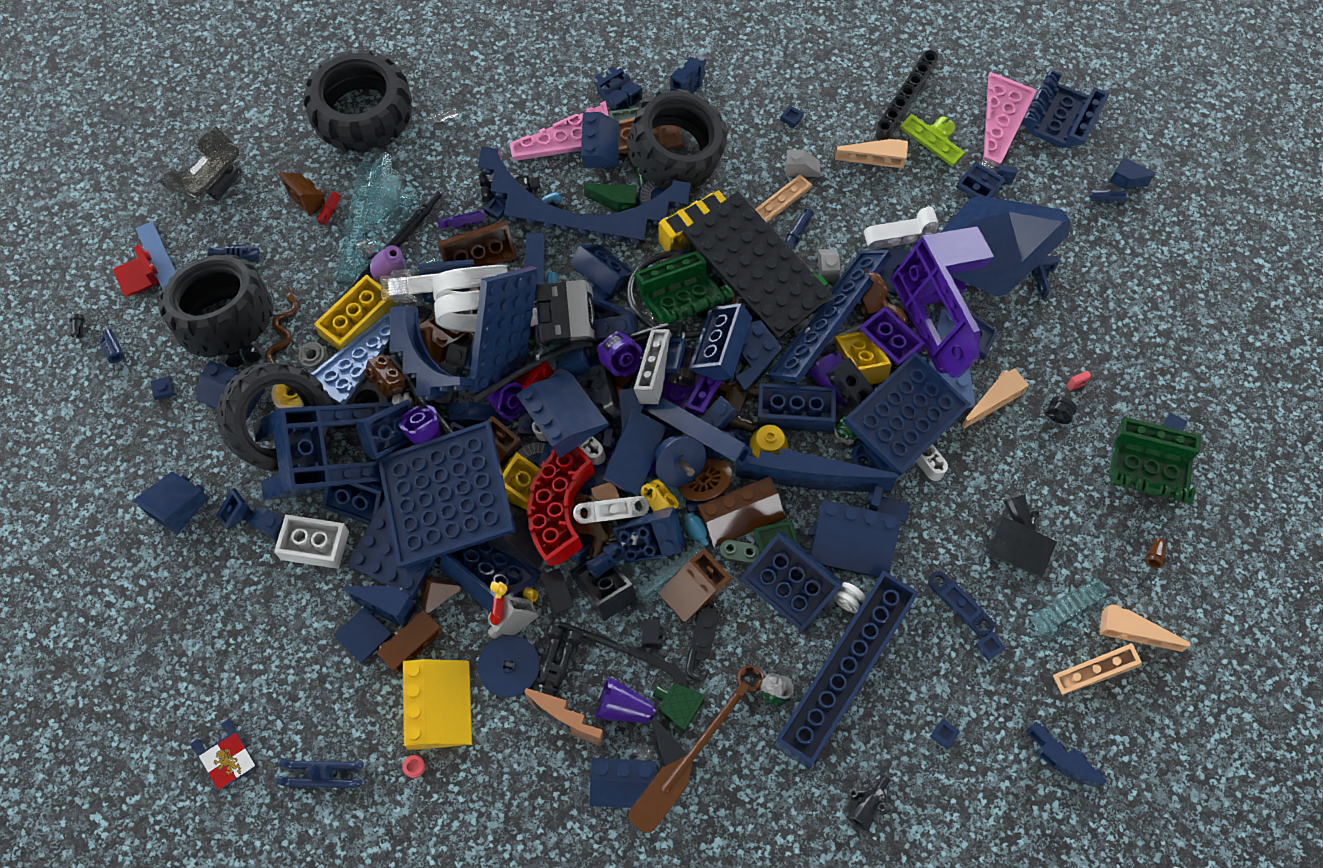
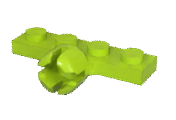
[900,113,965,167]

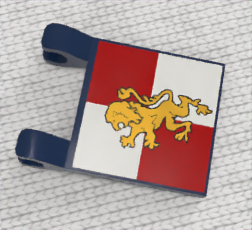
[190,718,257,791]

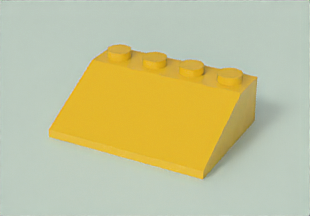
[403,659,472,751]

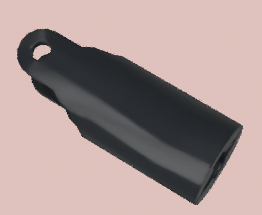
[205,164,242,201]

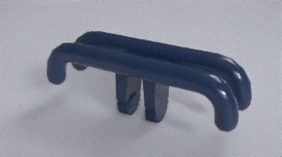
[275,758,364,788]

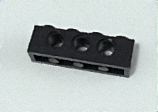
[826,357,875,411]

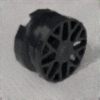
[1046,396,1077,424]

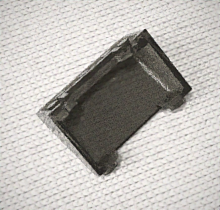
[158,126,239,198]

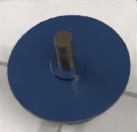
[655,436,706,487]

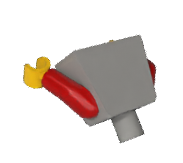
[488,582,539,639]

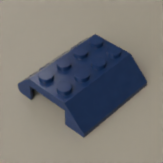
[1022,70,1110,148]

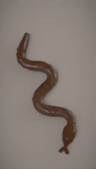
[865,268,908,325]
[265,288,298,363]

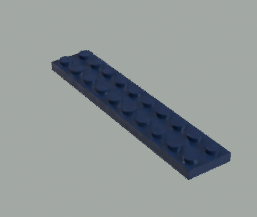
[768,250,892,383]

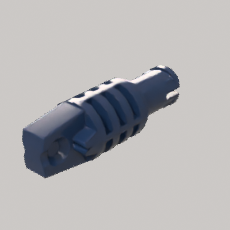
[207,245,260,260]

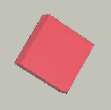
[1066,371,1091,391]

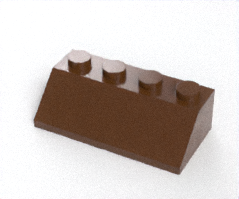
[436,221,518,267]
[697,477,785,548]

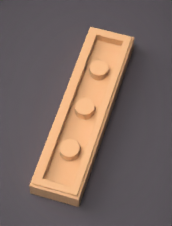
[755,174,812,223]

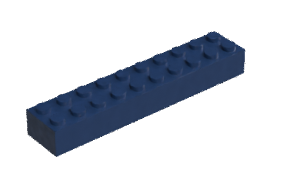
[773,571,919,770]

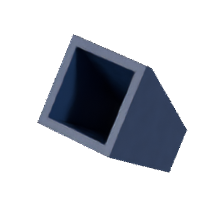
[133,471,208,535]

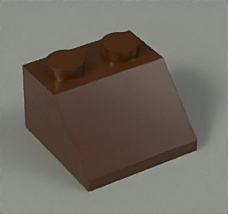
[279,172,326,216]

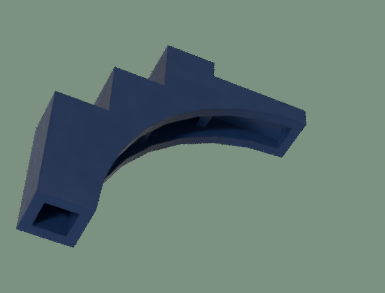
[390,305,473,401]

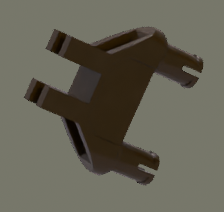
[707,383,759,434]
[571,494,610,558]

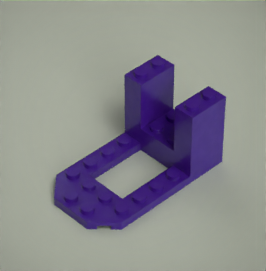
[890,226,994,378]

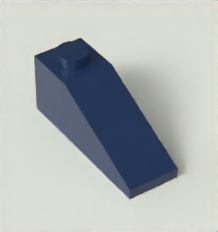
[450,402,510,428]

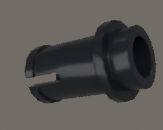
[69,314,85,338]

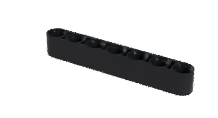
[875,50,938,141]

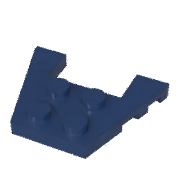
[735,320,782,393]

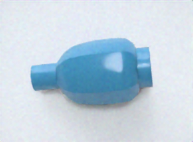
[683,512,709,548]

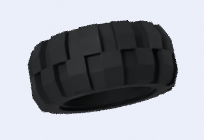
[304,50,412,153]

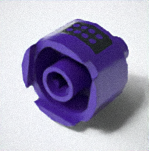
[597,331,643,377]

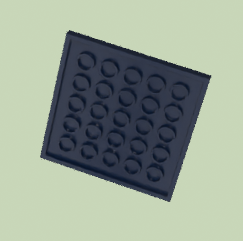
[378,421,516,569]

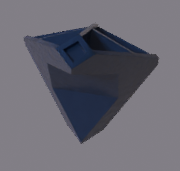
[940,196,1070,297]

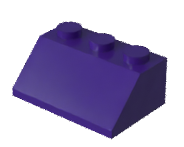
[859,306,925,366]

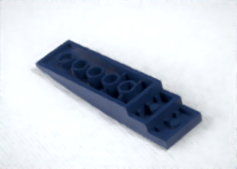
[735,448,898,492]

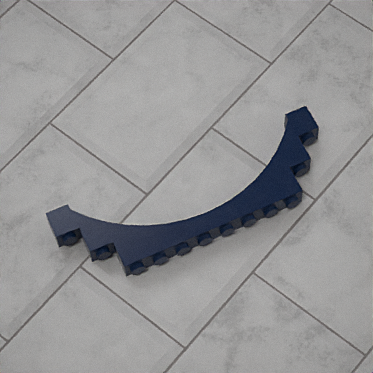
[477,146,691,245]

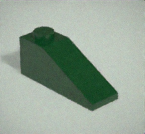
[584,183,637,212]

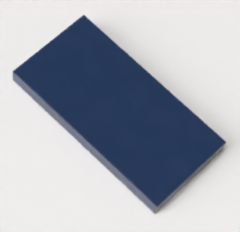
[602,409,667,497]

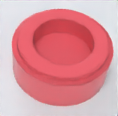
[403,755,425,778]

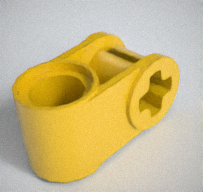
[641,479,678,511]

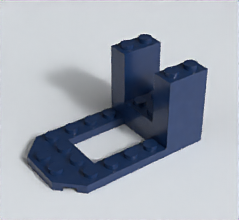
[253,402,414,500]

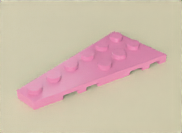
[983,72,1037,167]
[510,101,609,161]

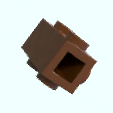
[365,354,405,398]

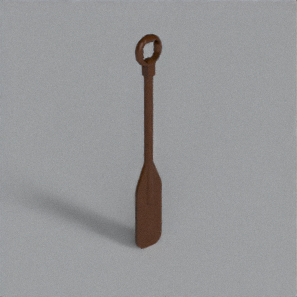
[628,665,765,833]

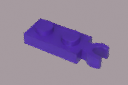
[437,209,486,229]

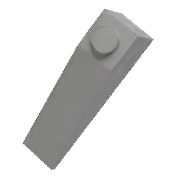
[634,329,670,404]

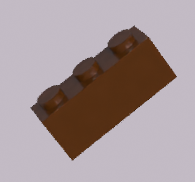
[377,610,443,675]

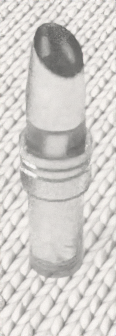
[427,109,458,124]

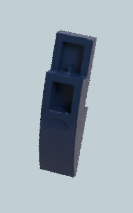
[1025,721,1107,787]

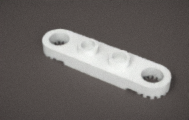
[573,496,649,524]

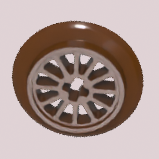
[677,458,732,501]

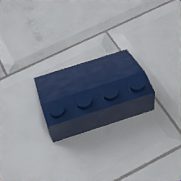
[516,372,609,458]
[810,500,901,578]
[740,530,843,632]
[439,542,542,612]

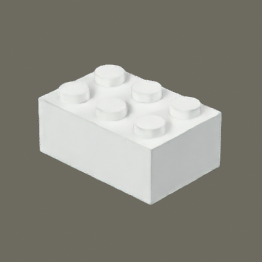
[274,514,349,569]

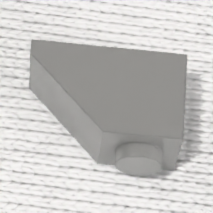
[785,150,820,177]
[817,249,841,282]

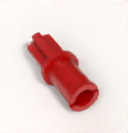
[317,191,341,226]

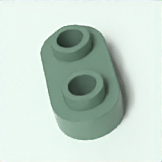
[720,540,760,565]

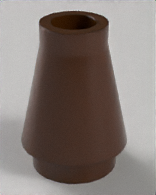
[1145,538,1167,568]

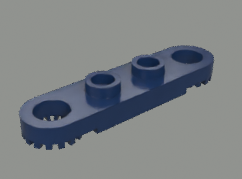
[928,571,995,636]

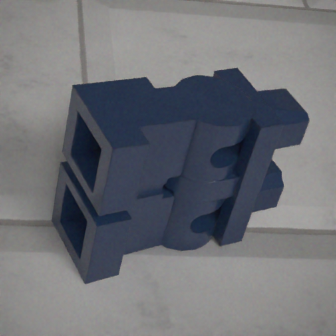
[670,55,707,93]
[594,66,642,111]

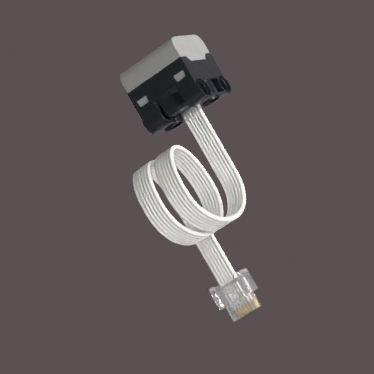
[380,265,597,347]

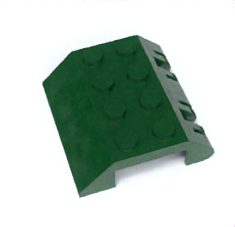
[634,251,734,324]
[1109,417,1201,504]

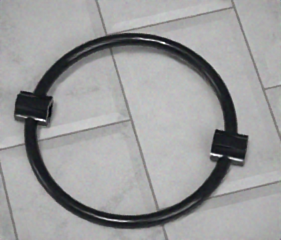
[626,243,743,338]

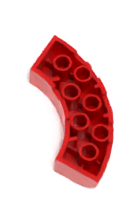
[527,446,595,566]

